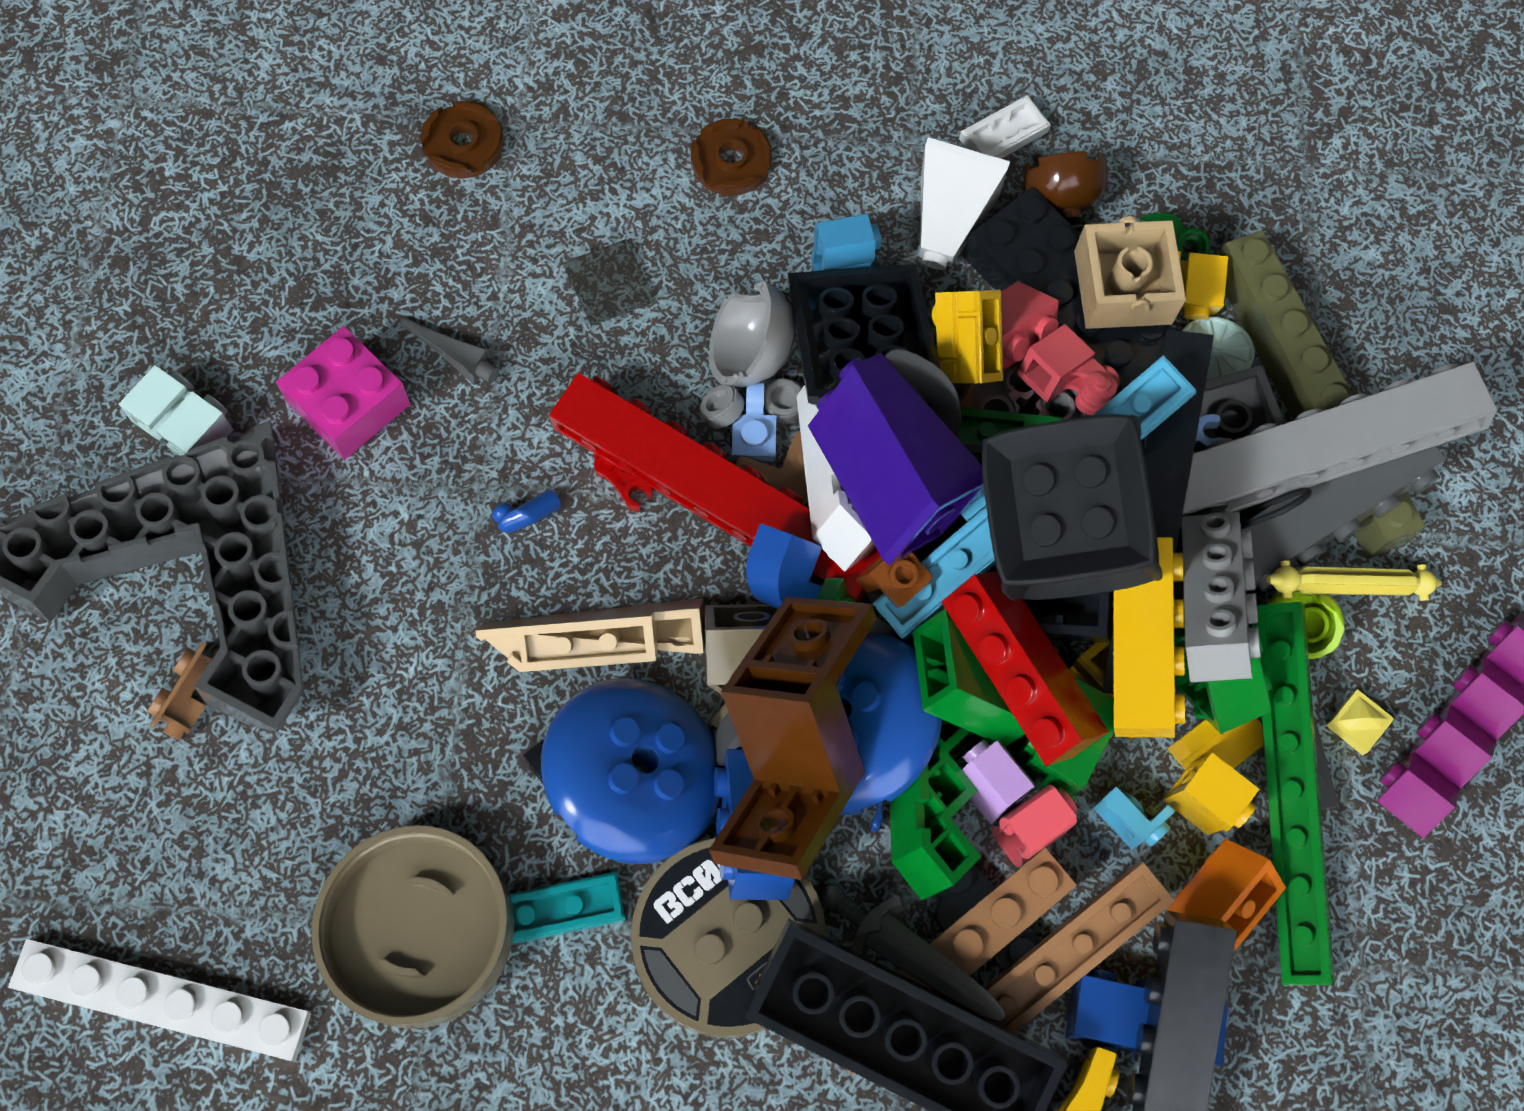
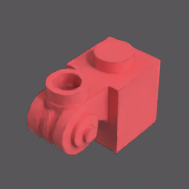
[1016,324,1120,416]

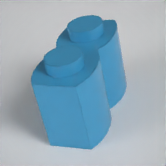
[811,214,881,271]

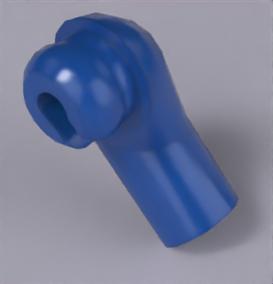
[492,489,561,533]

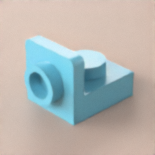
[1093,787,1175,850]

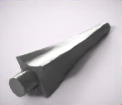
[400,318,499,385]

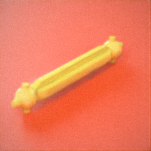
[1266,561,1442,601]

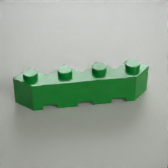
[890,719,981,900]

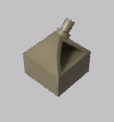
[705,604,778,728]

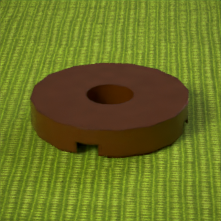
[420,101,505,179]
[691,119,772,196]

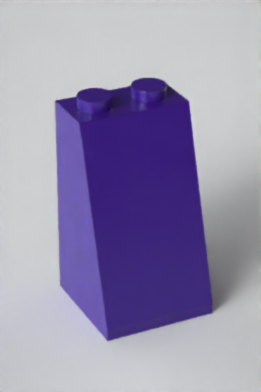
[808,353,984,566]

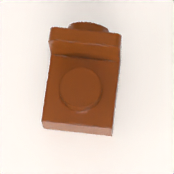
[855,553,932,608]

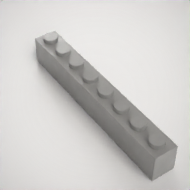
[1181,361,1497,529]

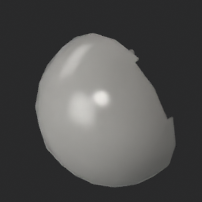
[709,281,795,387]

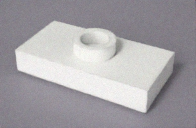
[959,95,1051,159]

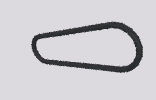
[1176,487,1312,553]

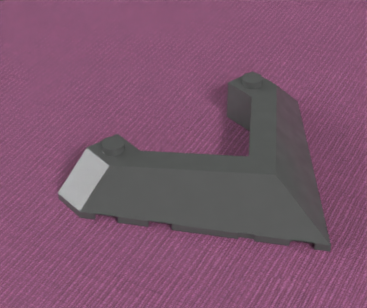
[0,420,304,732]

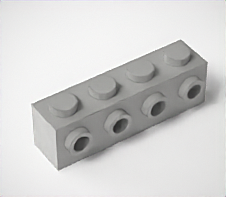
[1182,512,1261,682]

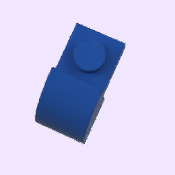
[746,523,822,609]

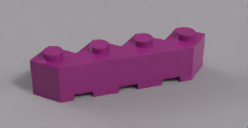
[1377,613,1524,838]

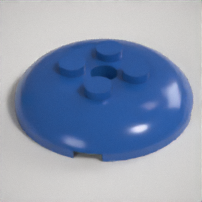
[836,633,942,815]
[541,678,722,864]

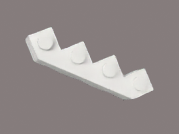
[796,385,875,572]

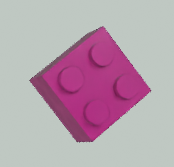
[276,326,411,461]

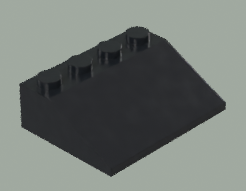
[788,264,941,406]

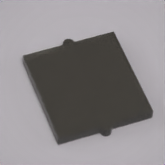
[562,239,655,326]

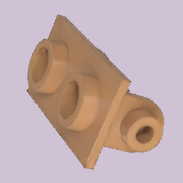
[147,642,217,741]

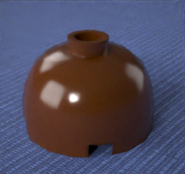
[1022,151,1108,222]

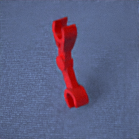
[593,453,653,512]

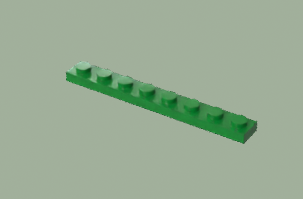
[1255,601,1335,985]

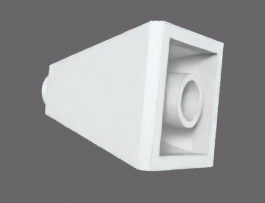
[919,138,1010,270]

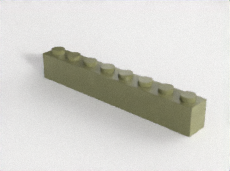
[1219,230,1426,559]

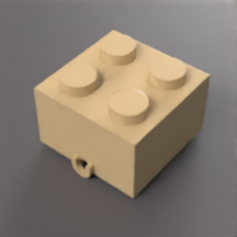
[1074,216,1186,329]

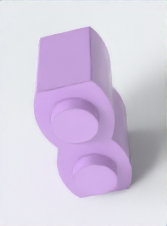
[958,739,1036,825]

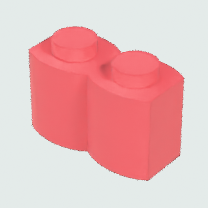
[992,785,1077,867]

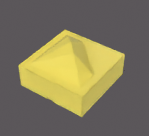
[1326,689,1394,756]

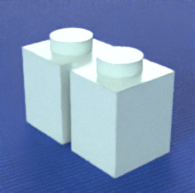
[119,365,233,456]

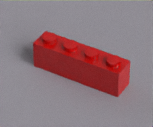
[942,571,1109,766]

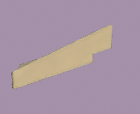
[475,598,705,672]

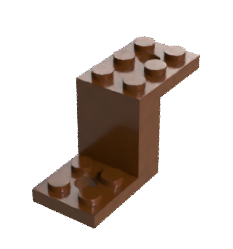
[709,596,877,880]

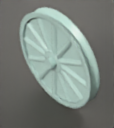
[1182,316,1255,380]

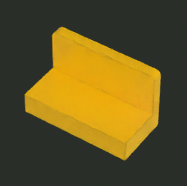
[1167,718,1264,770]

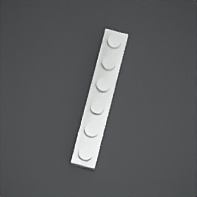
[8,939,311,1062]

